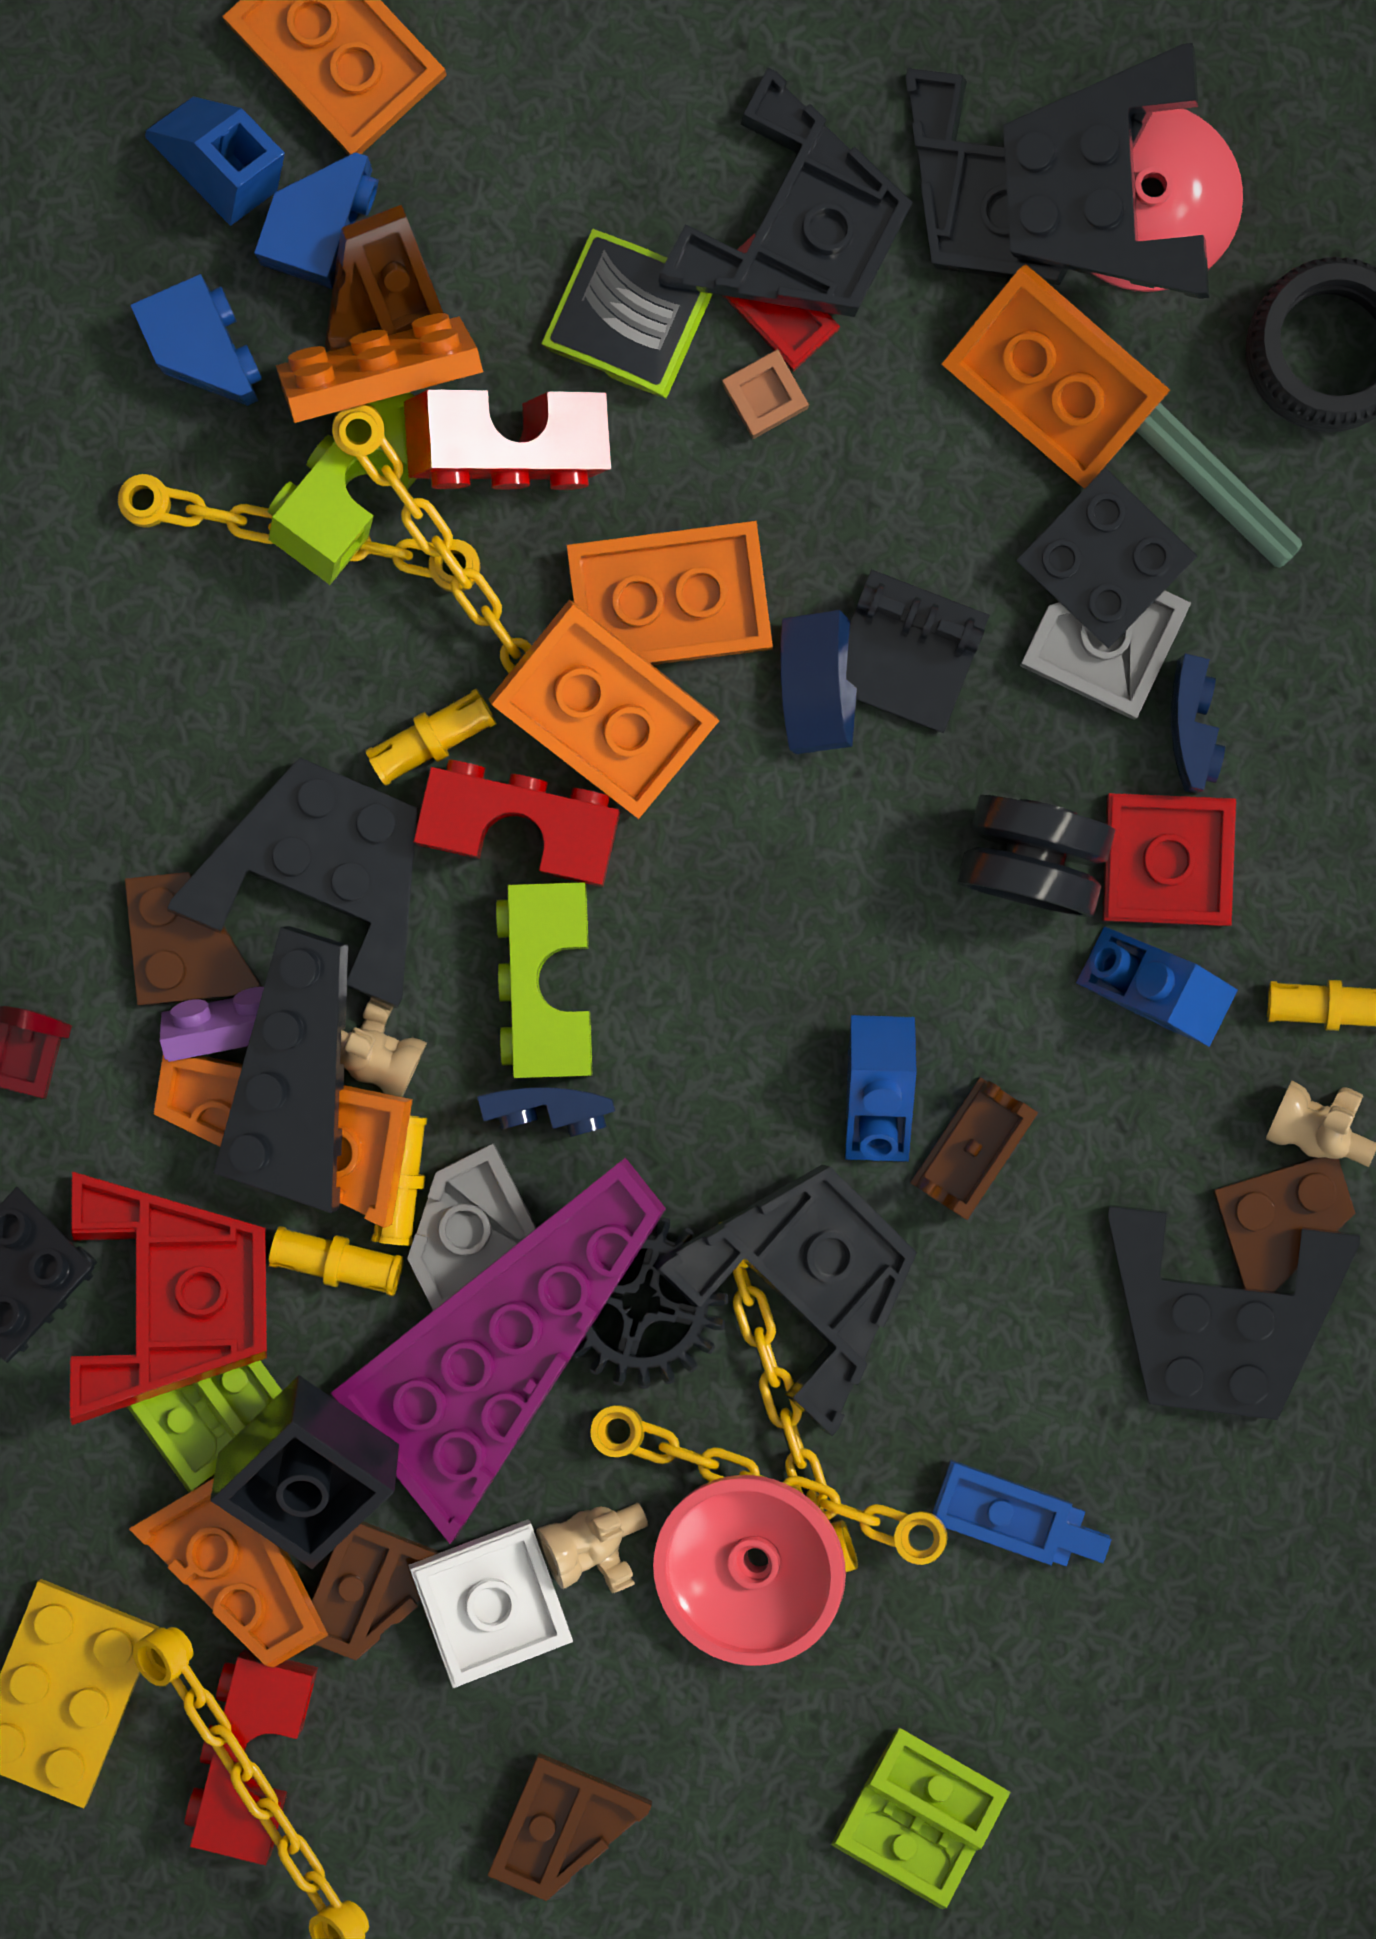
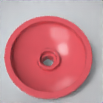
[1093,109,1243,292]
[653,1475,846,1666]

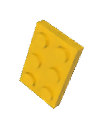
[0,1579,159,1809]

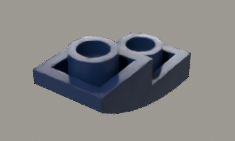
[781,610,857,754]
[1171,653,1225,794]
[477,1087,616,1137]

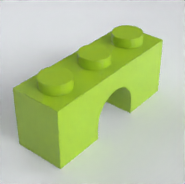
[268,392,417,585]
[496,883,592,1078]

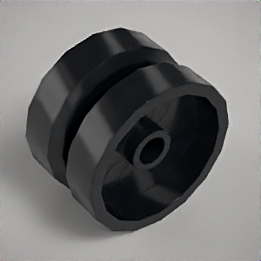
[956,794,1116,918]

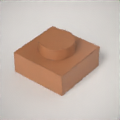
[722,349,809,439]

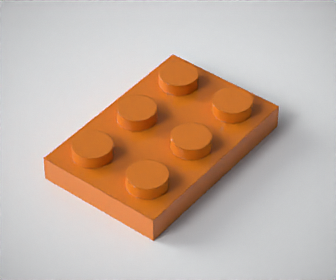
[223,0,447,155]
[942,264,1170,489]
[276,313,483,423]
[567,521,773,665]
[489,599,719,819]

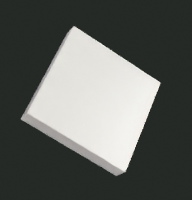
[408,1519,573,1688]

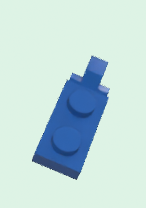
[932,1459,1112,1566]

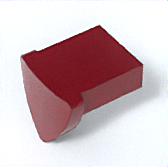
[0,1006,72,1098]

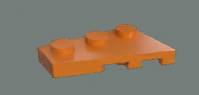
[129,1478,328,1668]

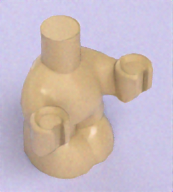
[340,998,427,1097]
[1266,1081,1376,1167]
[536,1503,648,1593]

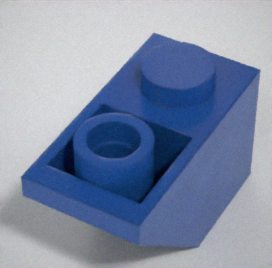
[145,96,285,226]
[254,152,379,289]
[131,274,262,406]
[1076,926,1238,1047]
[845,1015,916,1162]

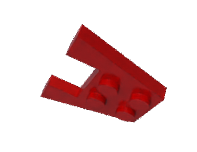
[70,1172,267,1426]

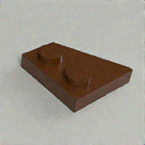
[325,204,443,351]
[125,872,261,1006]
[1212,1157,1356,1291]
[310,1521,441,1660]
[487,1753,652,1901]

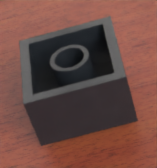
[210,1375,399,1569]

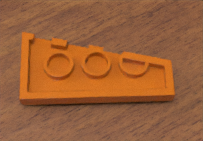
[154,1055,413,1228]

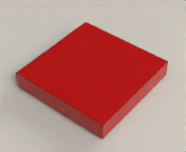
[1102,793,1236,926]

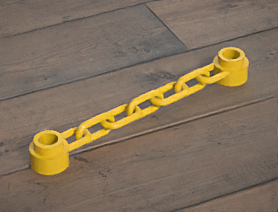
[332,404,532,673]
[118,474,481,592]
[718,1222,858,1572]
[590,1405,947,1565]
[133,1627,369,1939]

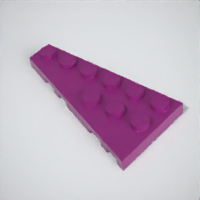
[331,1158,666,1544]

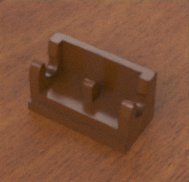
[910,1077,1038,1220]

